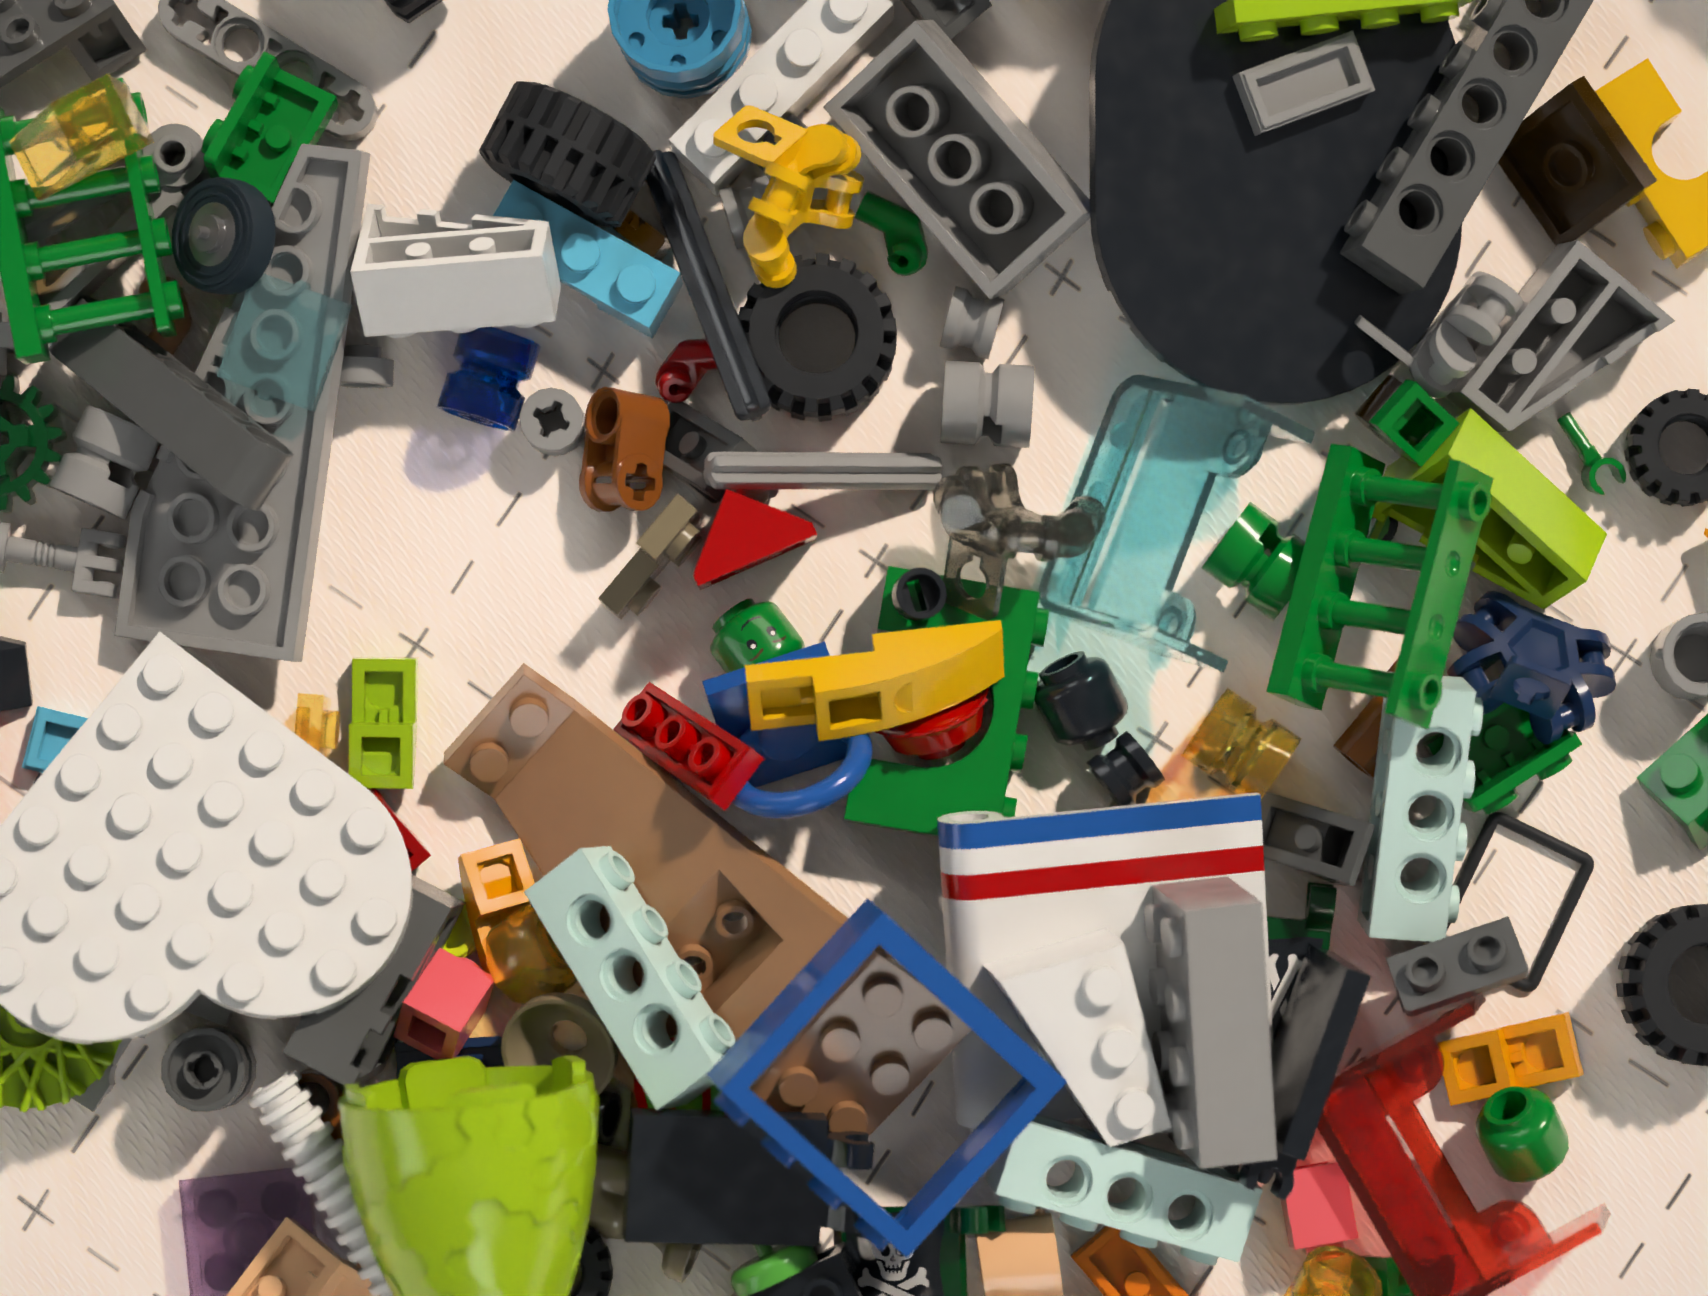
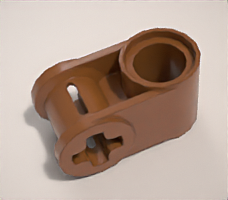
[579,386,670,512]

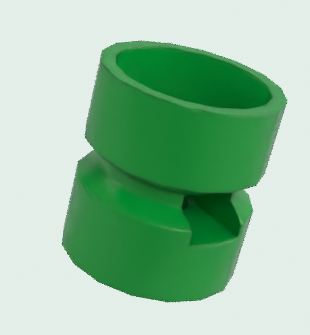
[1201,501,1305,621]

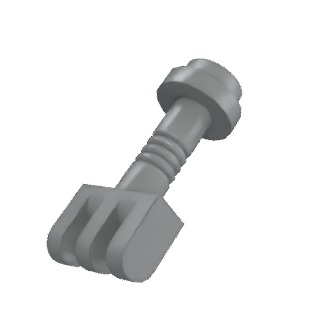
[0,522,126,598]

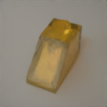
[9,74,154,201]

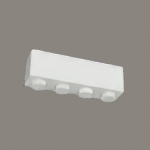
[668,0,894,197]

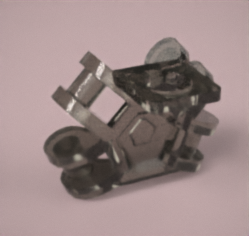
[933,463,1106,621]

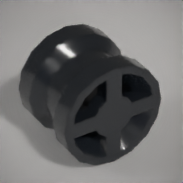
[1086,731,1165,806]

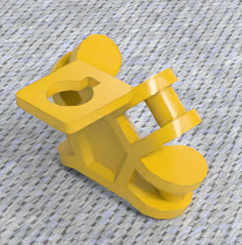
[713,105,864,288]

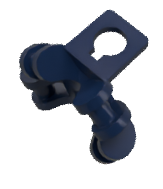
[1447,591,1616,745]

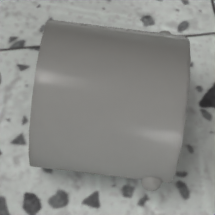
[1649,612,1708,701]

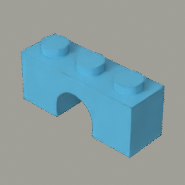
[493,180,684,339]

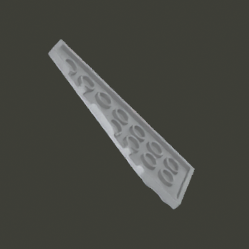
[114,144,371,662]

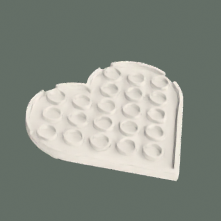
[0,631,413,1044]

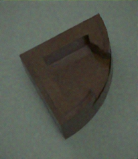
[612,209,671,261]

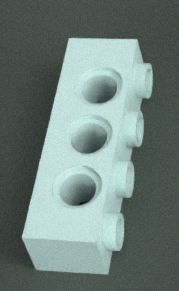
[1357,672,1483,942]
[524,846,736,1111]
[984,1114,1263,1265]

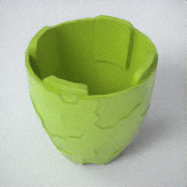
[339,1055,599,1296]

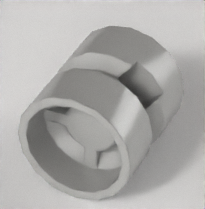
[940,360,1035,448]
[50,405,160,520]

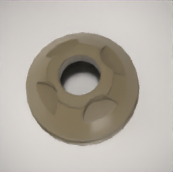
[501,992,619,1095]

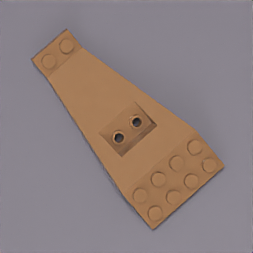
[444,663,971,1168]

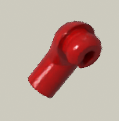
[655,339,718,403]

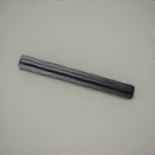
[645,149,772,422]

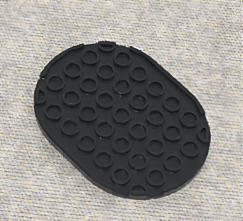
[1089,0,1462,406]

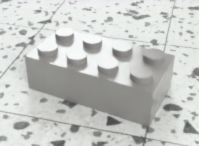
[823,19,1090,299]
[1144,877,1277,1169]

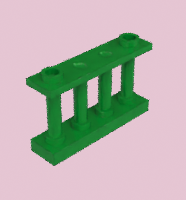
[1266,444,1494,730]

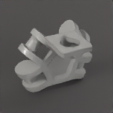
[1354,271,1523,398]

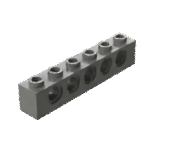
[1340,0,1594,295]

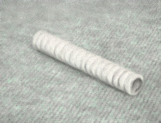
[248,1070,393,1296]

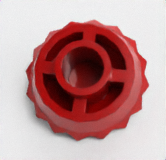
[875,688,990,760]

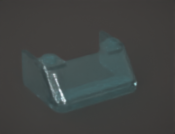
[1039,374,1316,673]

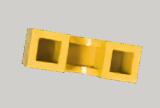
[1595,58,1708,269]

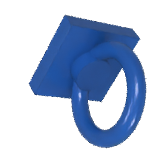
[702,641,872,819]

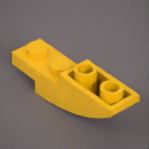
[745,620,1004,741]

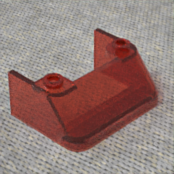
[1317,993,1611,1296]

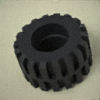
[479,81,656,227]
[738,253,897,422]
[1616,904,1708,1066]

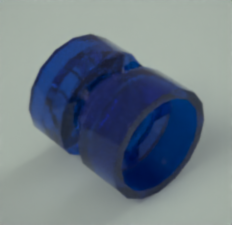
[436,327,541,432]

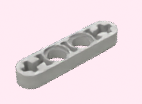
[158,0,378,141]

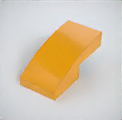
[458,838,553,985]
[1435,1012,1584,1106]

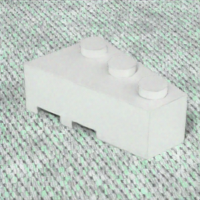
[350,203,561,338]
[983,928,1171,1147]

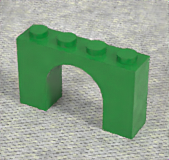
[844,566,1050,838]

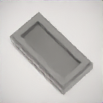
[1232,31,1375,136]

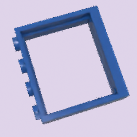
[706,898,1067,1258]

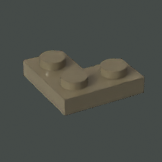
[598,493,703,619]

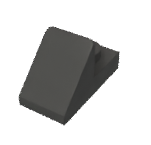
[663,402,757,504]
[1261,791,1376,887]

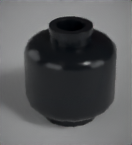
[1034,651,1128,751]

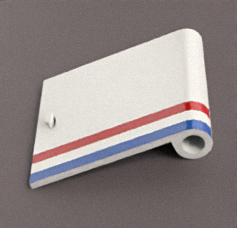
[937,792,1273,1134]

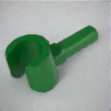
[1557,412,1626,495]

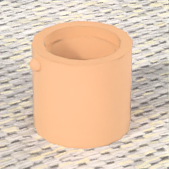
[975,1208,1063,1296]

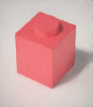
[393,947,496,1059]
[1280,1159,1359,1259]

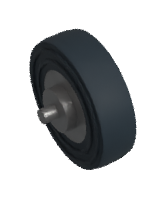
[172,177,275,295]

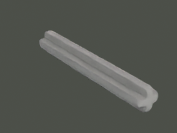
[703,452,943,490]

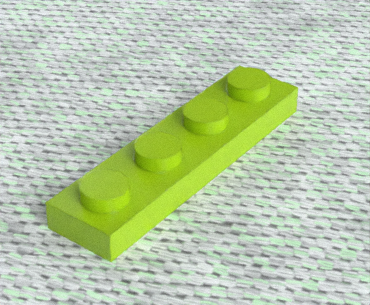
[1214,0,1475,42]

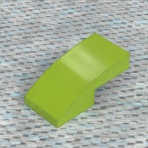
[349,657,418,789]

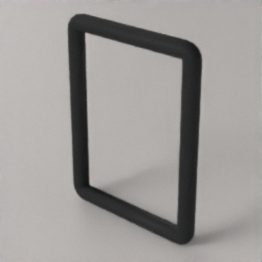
[1447,811,1594,992]

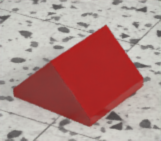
[693,489,817,590]

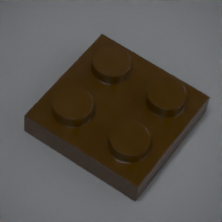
[1498,76,1657,246]

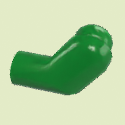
[854,190,929,276]

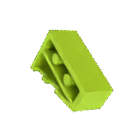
[1372,408,1607,609]

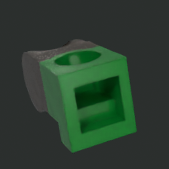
[1354,375,1460,467]

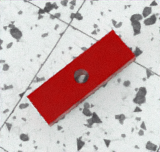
[613,682,764,811]

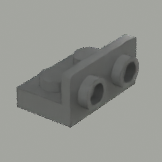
[1386,916,1529,1017]

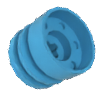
[607,0,752,99]

